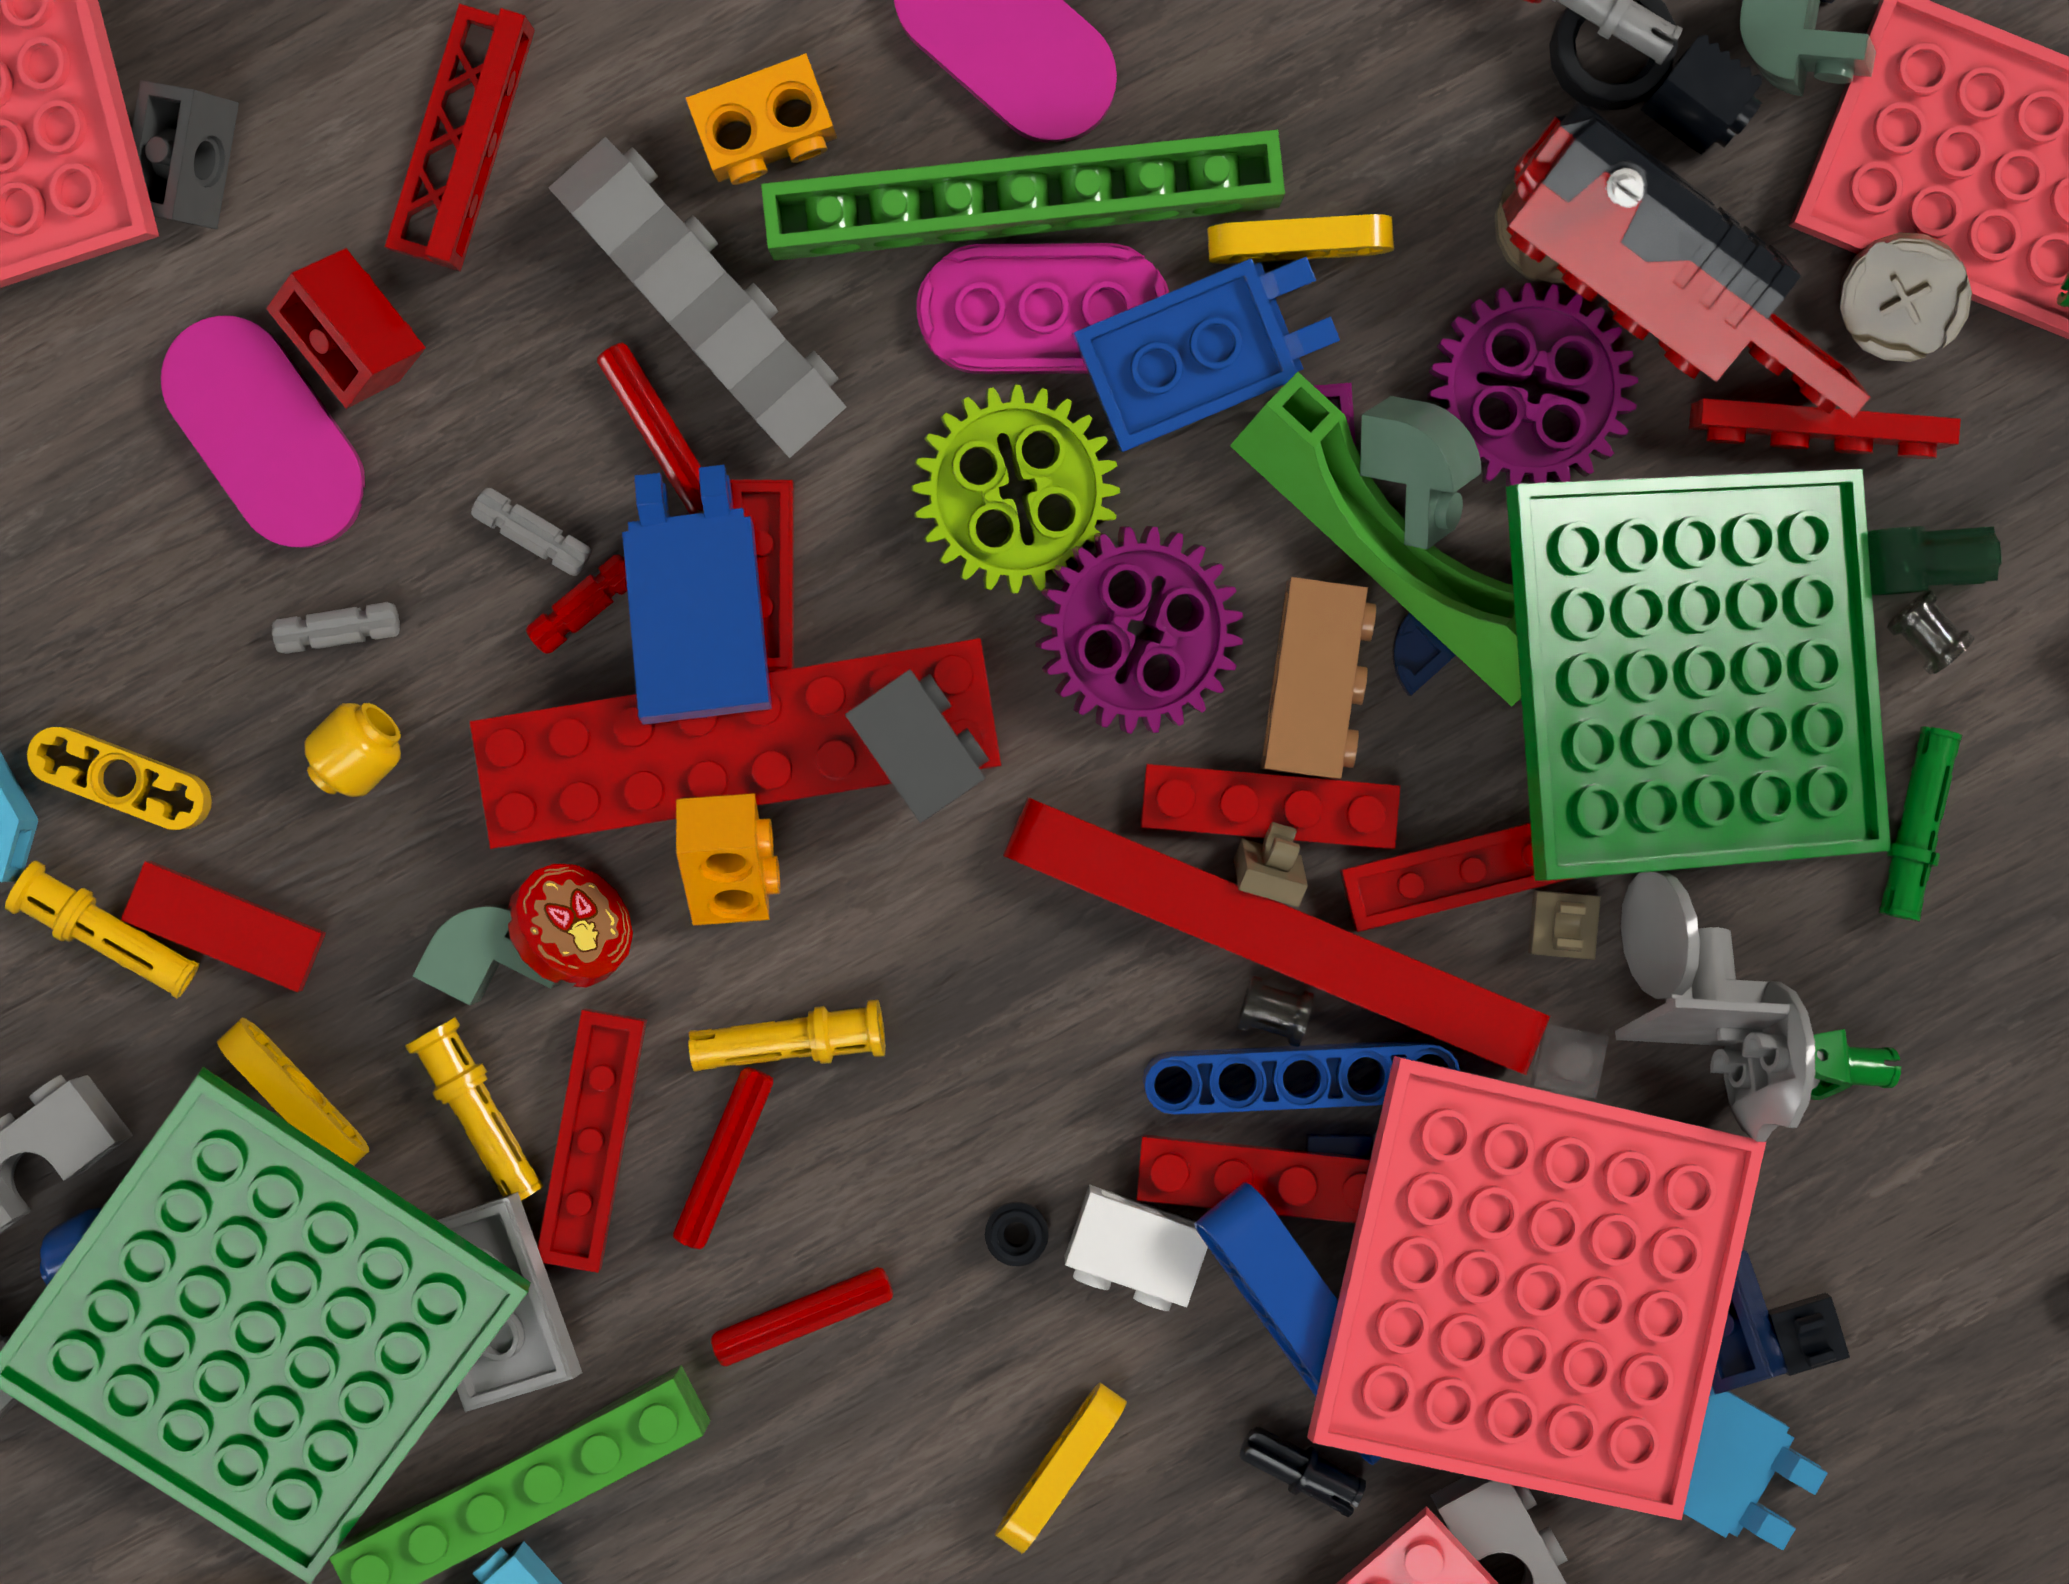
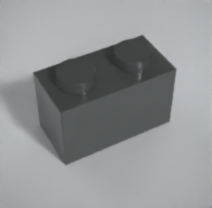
[845,669,989,823]

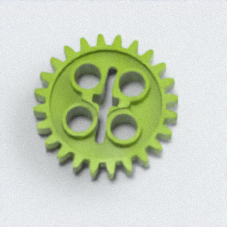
[911,385,1120,593]

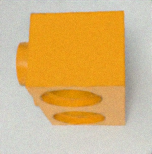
[686,53,837,185]
[676,794,780,926]

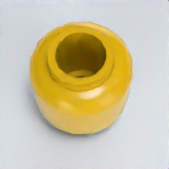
[305,703,401,797]

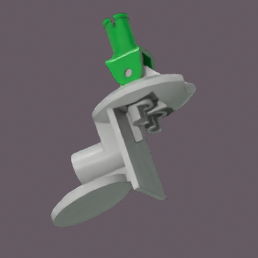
[1615,871,1901,1142]

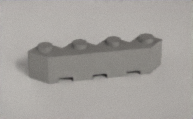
[548,137,846,458]

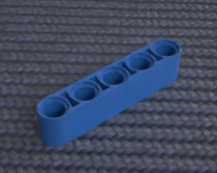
[1143,1040,1460,1115]
[1194,1182,1383,1465]

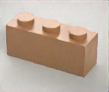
[1260,577,1376,779]

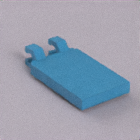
[1683,1387,1828,1550]

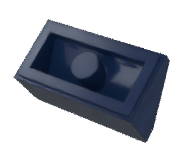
[1712,1250,1788,1395]

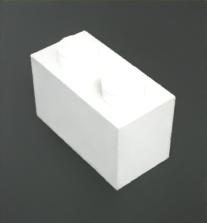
[1065,1185,1208,1311]

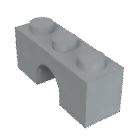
[0,1075,133,1234]
[1430,1475,1580,1584]

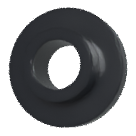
[985,1202,1048,1266]

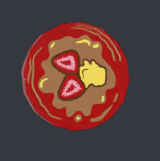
[508,863,633,988]

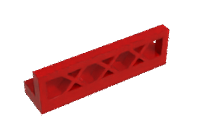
[384,3,535,272]

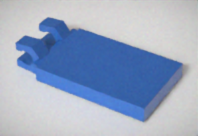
[1072,256,1340,452]
[622,465,772,725]

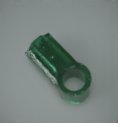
[1867,526,2002,596]

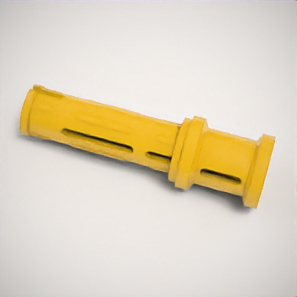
[5,860,199,999]
[688,999,886,1072]
[405,1017,544,1200]

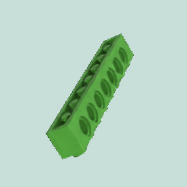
[761,130,1285,261]

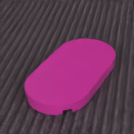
[894,0,1117,143]
[916,243,1169,374]
[161,316,365,548]

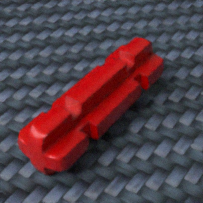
[526,554,627,654]

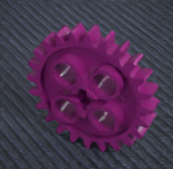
[1427,283,1638,486]
[1035,526,1243,734]

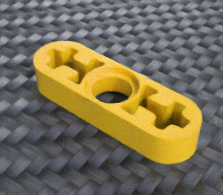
[1207,214,1394,264]
[27,727,212,830]
[217,1018,369,1166]
[995,1382,1127,1554]

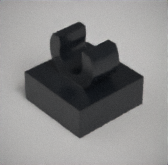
[1768,1293,1850,1376]

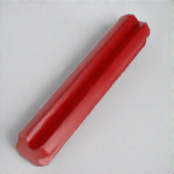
[597,342,704,514]
[673,1067,774,1250]
[711,1267,893,1367]

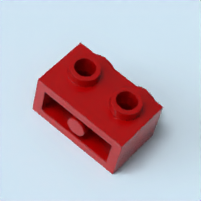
[266,248,426,409]

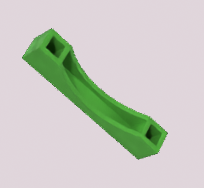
[1230,372,1521,707]
[329,1365,711,1584]

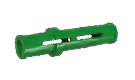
[1878,726,1962,922]

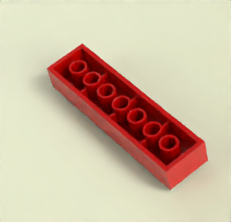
[469,638,1002,849]

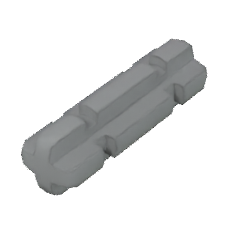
[471,488,591,576]
[272,602,400,654]

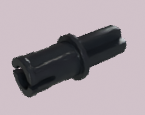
[1240,1427,1366,1517]

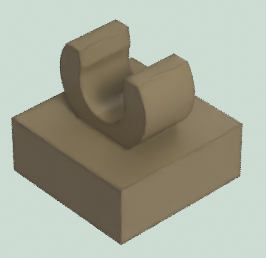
[1233,822,1308,907]
[1528,890,1601,960]

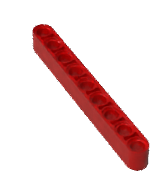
[1003,797,1551,1075]

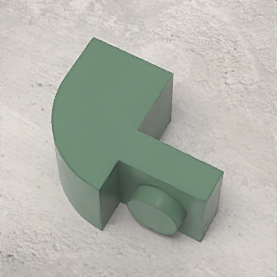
[1740,0,1876,96]
[1360,396,1481,549]
[413,904,562,1005]

